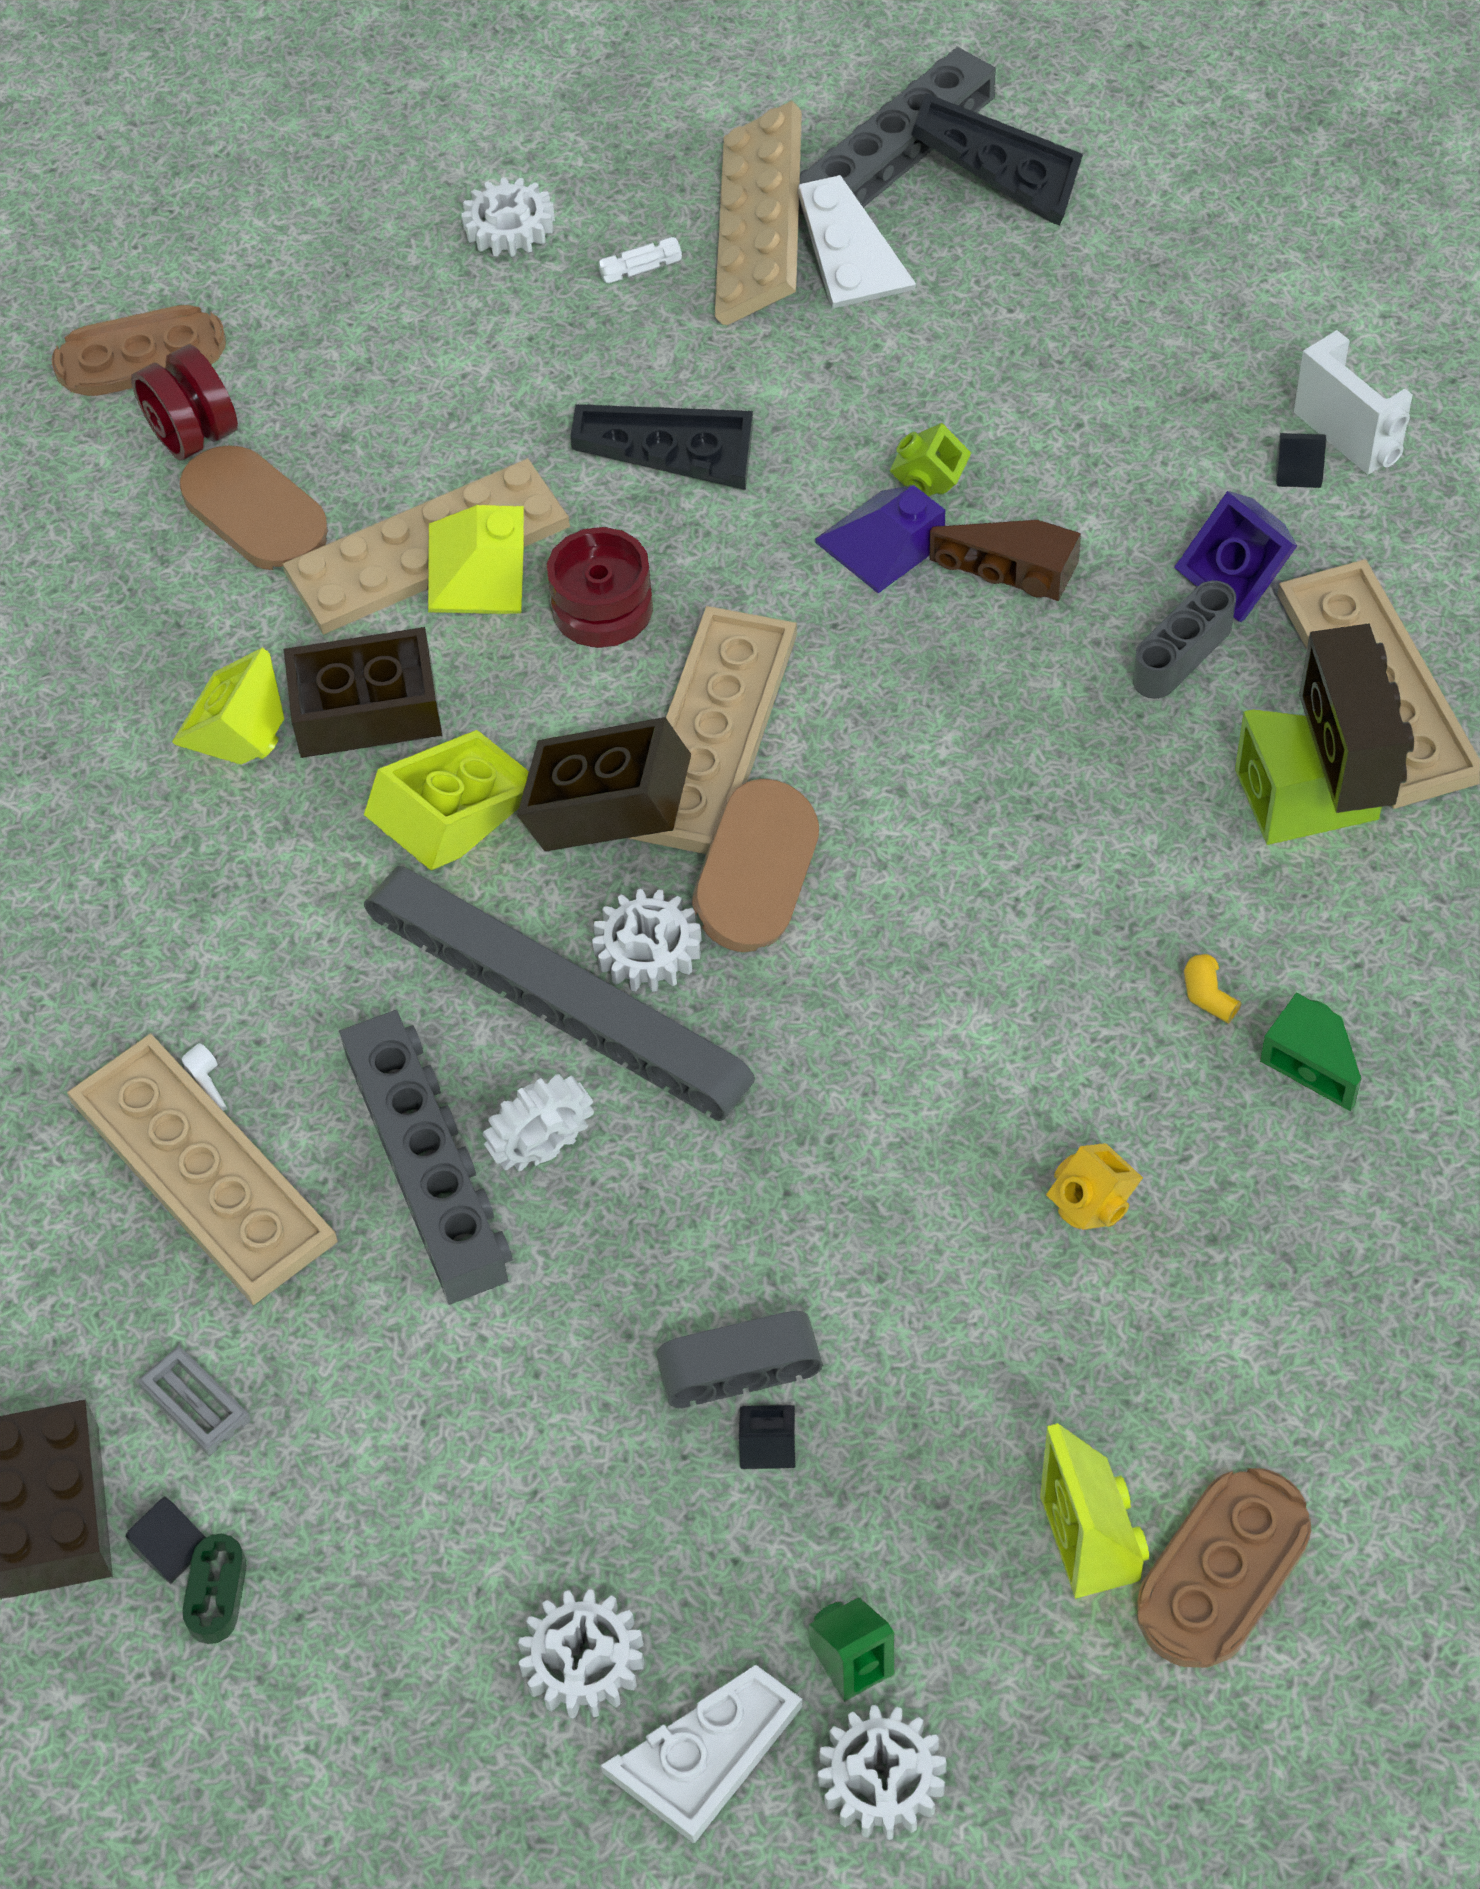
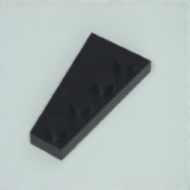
[911,93,1083,226]
[570,404,753,490]

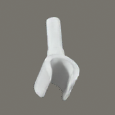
[182,1043,227,1111]

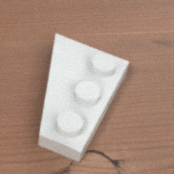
[798,175,916,309]
[601,1665,803,1844]

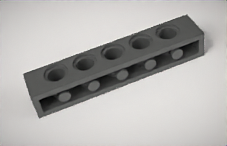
[799,46,996,215]
[339,1009,513,1305]

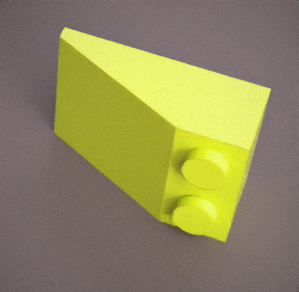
[364,730,529,871]
[1040,1423,1149,1599]

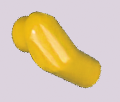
[1184,954,1241,1024]

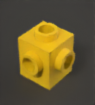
[1046,1143,1143,1230]

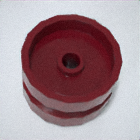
[131,344,238,461]
[547,527,653,648]

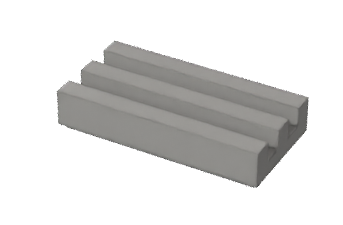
[137,1346,251,1457]

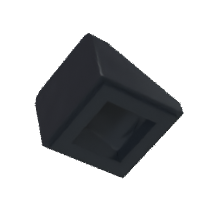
[1276,433,1326,488]
[739,1405,795,1469]
[125,1496,206,1585]

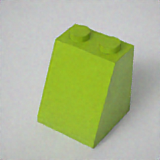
[1235,709,1382,845]

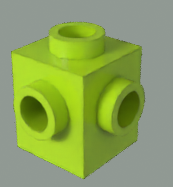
[889,423,972,497]

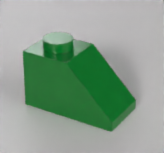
[1260,992,1362,1111]
[809,1597,894,1702]

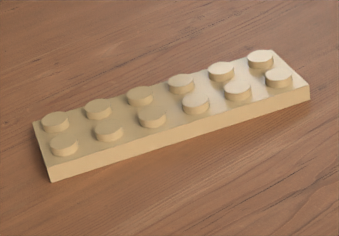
[715,100,802,325]
[283,458,570,635]
[1277,559,1480,809]
[628,606,797,854]
[67,1033,338,1306]

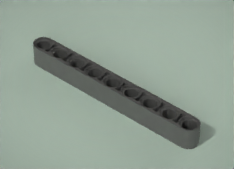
[364,866,755,1121]

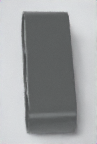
[1133,581,1236,699]
[656,1311,823,1408]

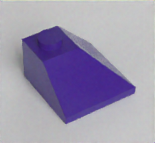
[815,485,946,593]
[1174,491,1298,622]

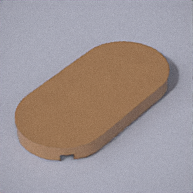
[52,305,226,396]
[180,445,328,570]
[692,779,819,952]
[1137,1468,1311,1668]

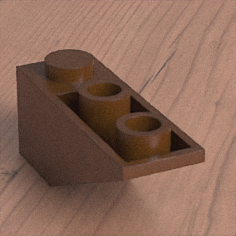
[930,520,1081,601]

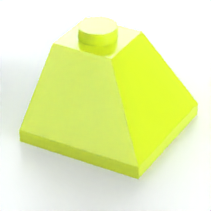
[428,505,524,614]
[172,647,285,765]

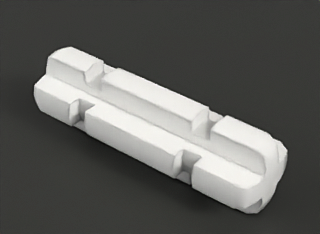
[598,237,682,284]

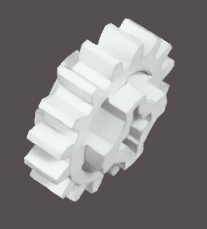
[461,177,555,257]
[592,889,702,992]
[483,1074,594,1171]
[518,1589,644,1718]
[818,1705,946,1840]

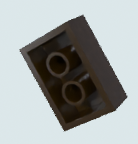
[1299,623,1414,813]
[283,627,443,758]
[517,717,692,852]
[0,1399,113,1599]

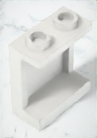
[1294,330,1413,475]

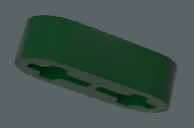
[183,1533,247,1644]

